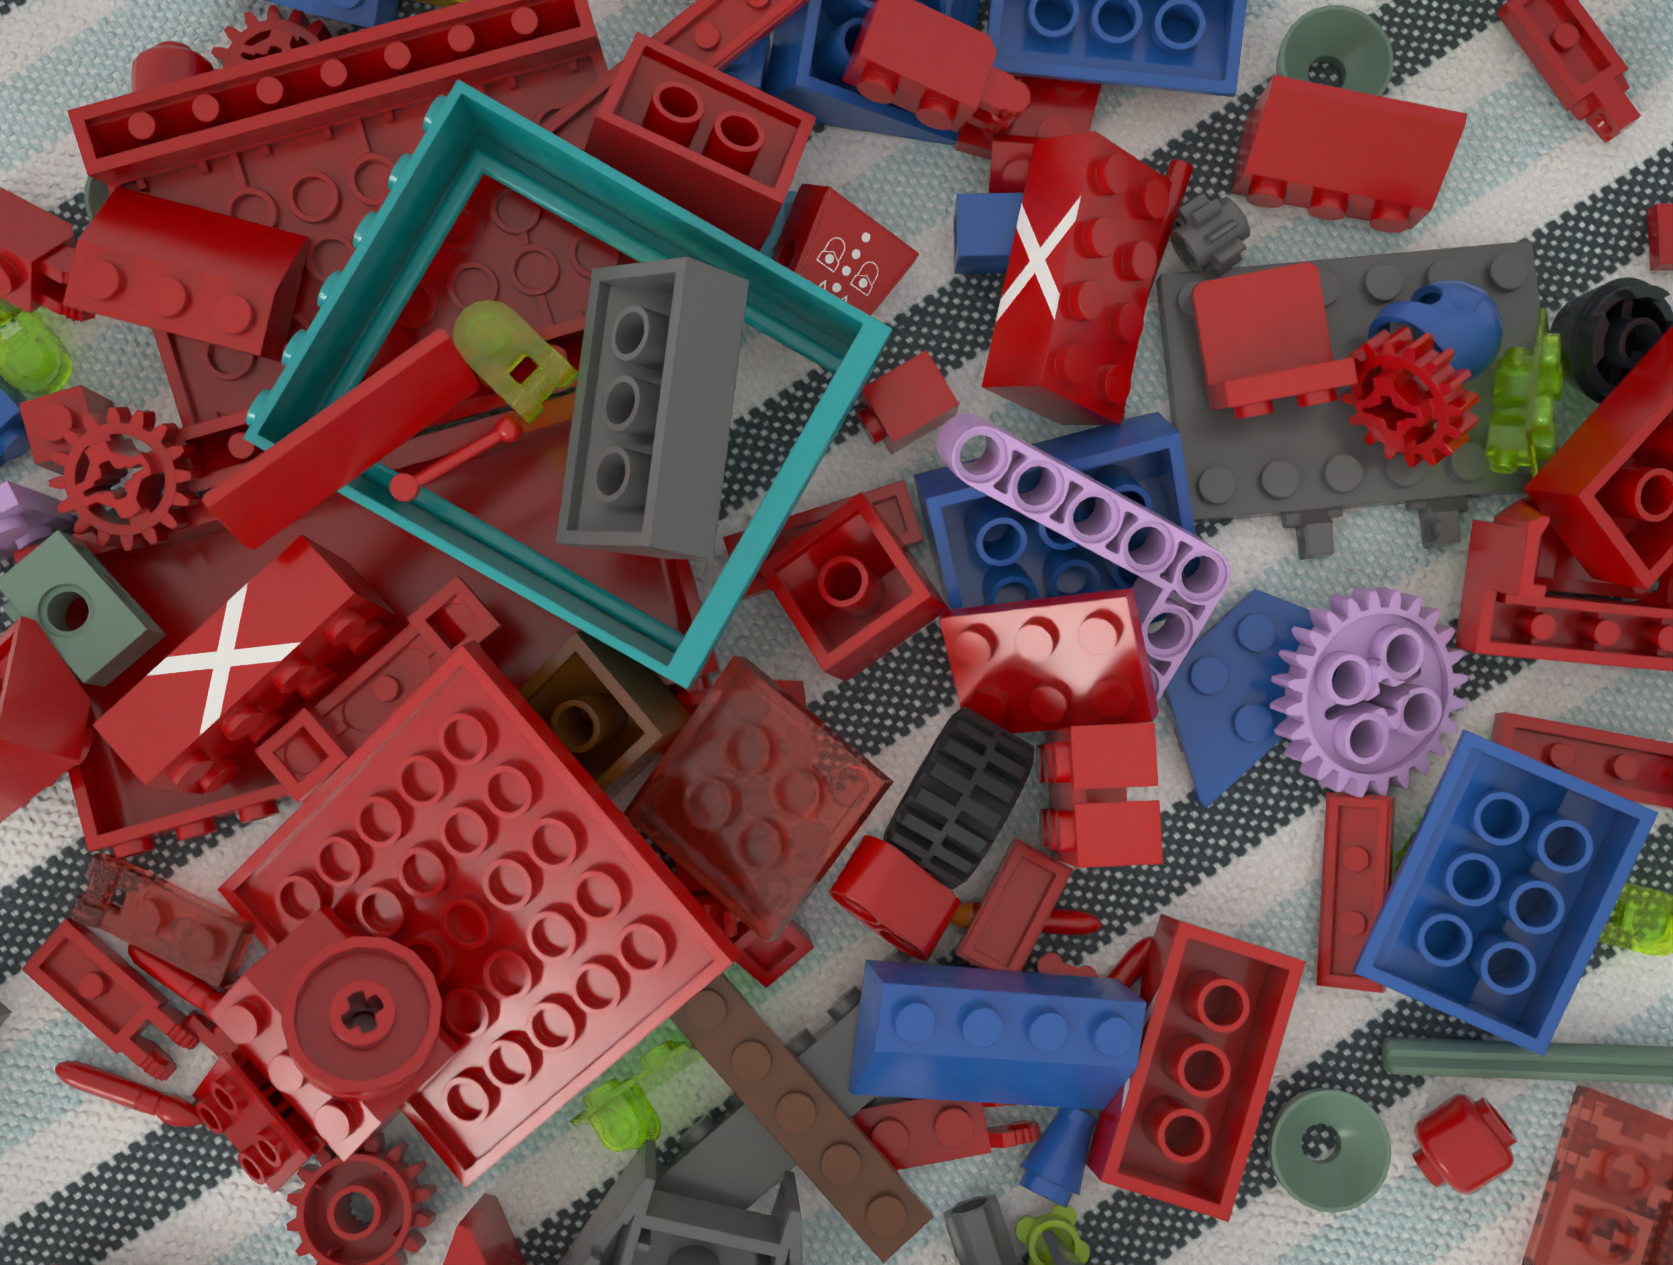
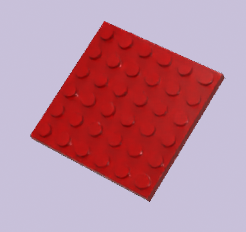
[218,640,742,1188]

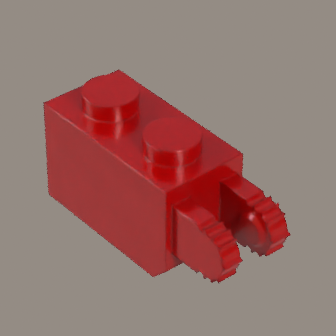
[842,0,1032,134]
[0,187,96,322]

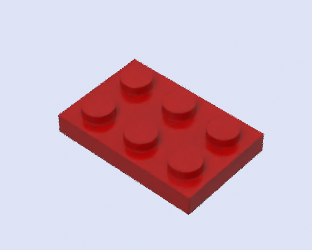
[939,588,1159,734]

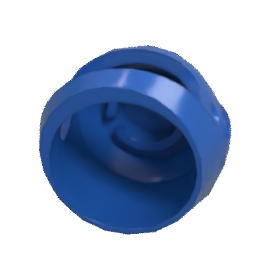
[1368,280,1504,384]

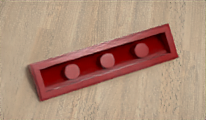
[201,329,479,550]

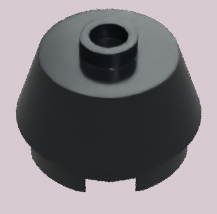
[1548,277,1673,404]

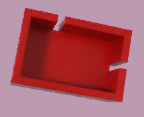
[1036,723,1163,868]

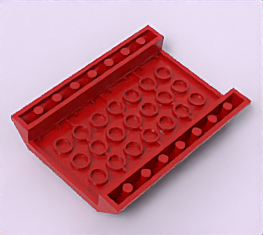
[67,0,640,493]

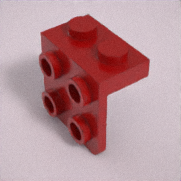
[1191,262,1358,420]

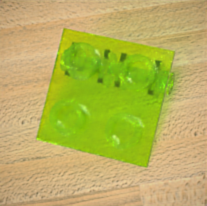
[1484,308,1565,478]
[569,1039,703,1152]

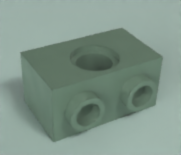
[0,530,166,687]

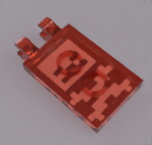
[1521,1085,1673,1265]

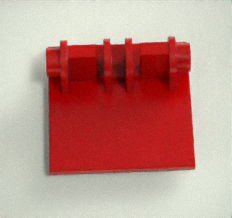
[192,1047,328,1194]

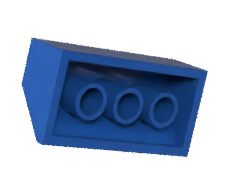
[848,960,1146,1110]

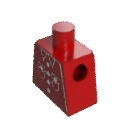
[771,183,920,316]

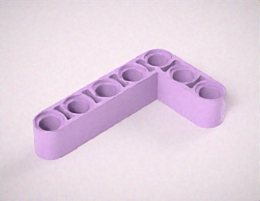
[936,413,1231,702]

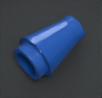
[1019,1107,1097,1208]

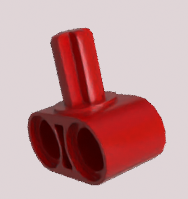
[829,835,961,961]

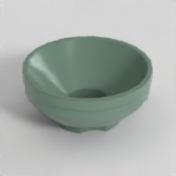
[1276,5,1394,96]
[1267,1088,1391,1213]

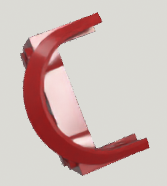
[1455,497,1673,672]

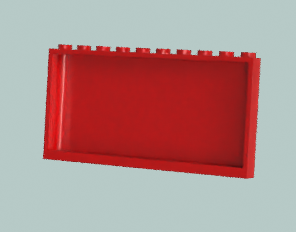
[13,392,721,859]

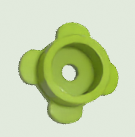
[1015,1204,1090,1265]

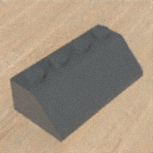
[556,257,749,560]

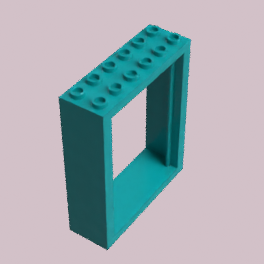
[243,79,892,691]

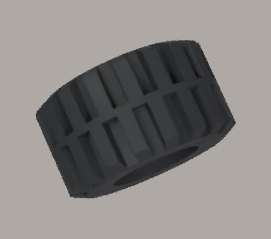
[884,707,1034,890]

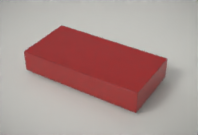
[953,838,1073,972]

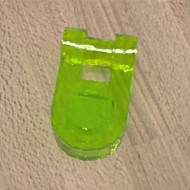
[0,298,72,396]
[453,300,580,425]
[1598,882,1673,956]

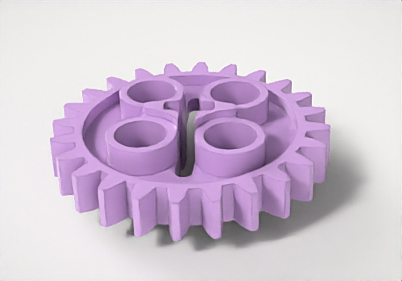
[1270,587,1468,798]

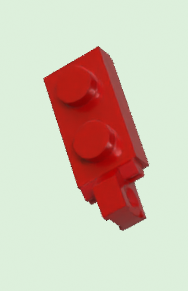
[1496,0,1641,143]

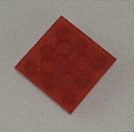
[623,656,894,943]

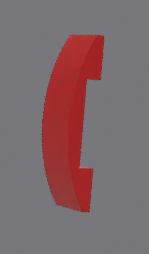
[254,575,503,802]

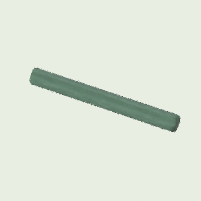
[1381,1037,1673,1084]

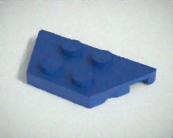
[1163,589,1337,808]

